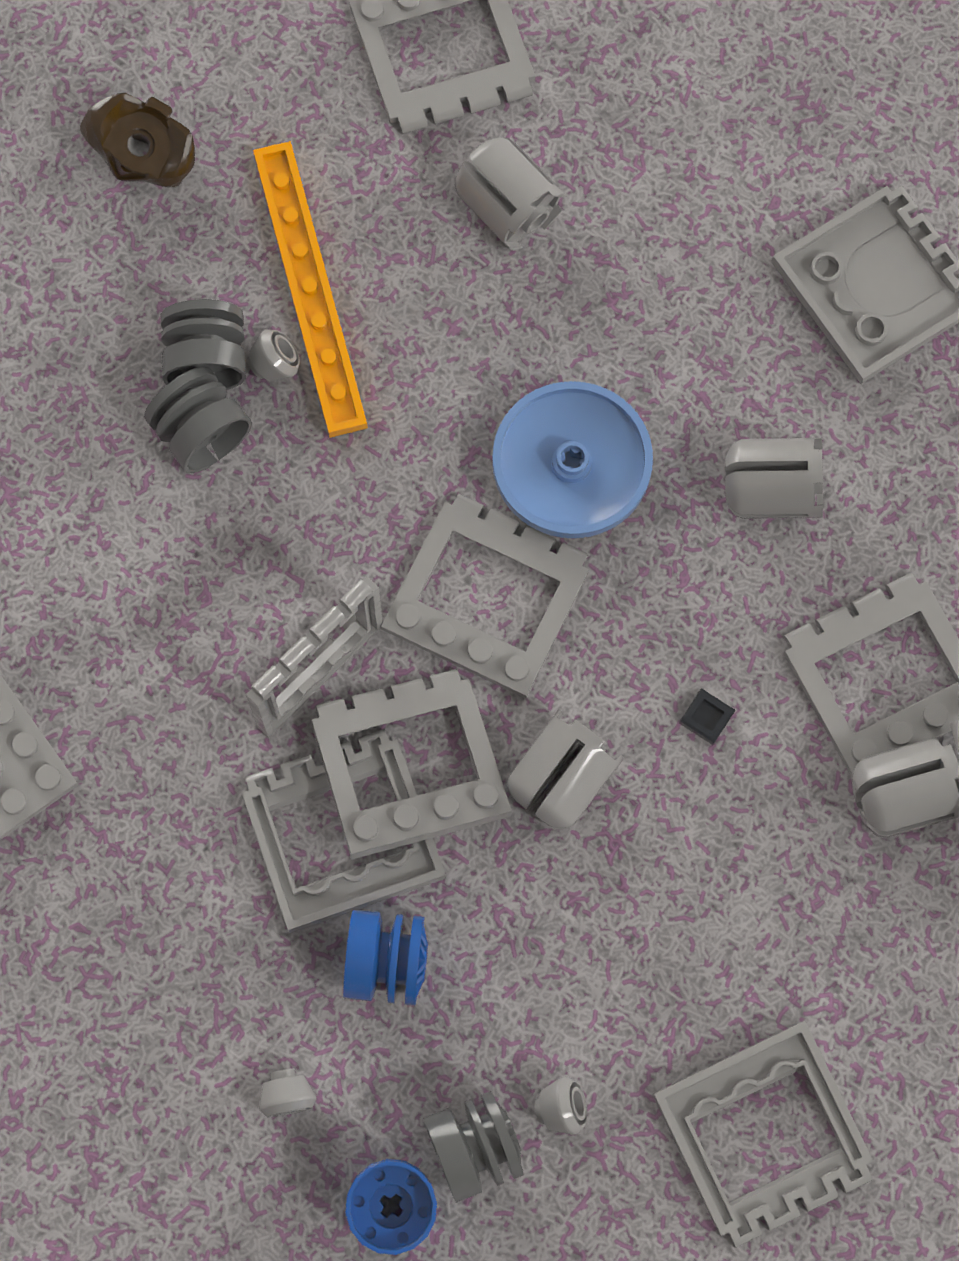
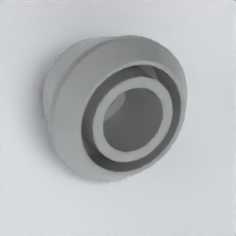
[249,329,300,381]
[259,1068,317,1117]
[535,1076,588,1135]

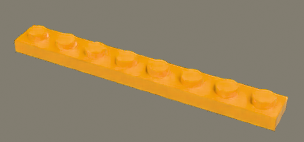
[253,141,368,438]

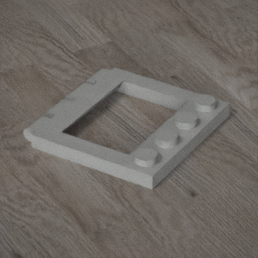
[349,0,535,134]
[381,494,589,698]
[783,573,959,777]
[246,576,383,738]
[312,669,512,860]
[242,729,446,934]
[652,1021,873,1248]

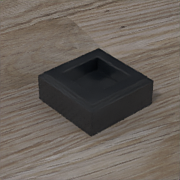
[679,688,736,745]

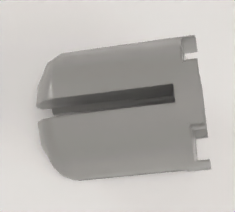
[454,137,567,251]
[725,438,823,519]
[507,709,624,829]
[852,735,959,838]

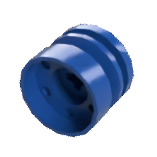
[343,910,428,1006]
[345,1159,437,1255]

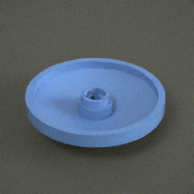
[492,381,653,538]

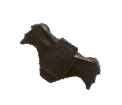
[80,93,195,188]

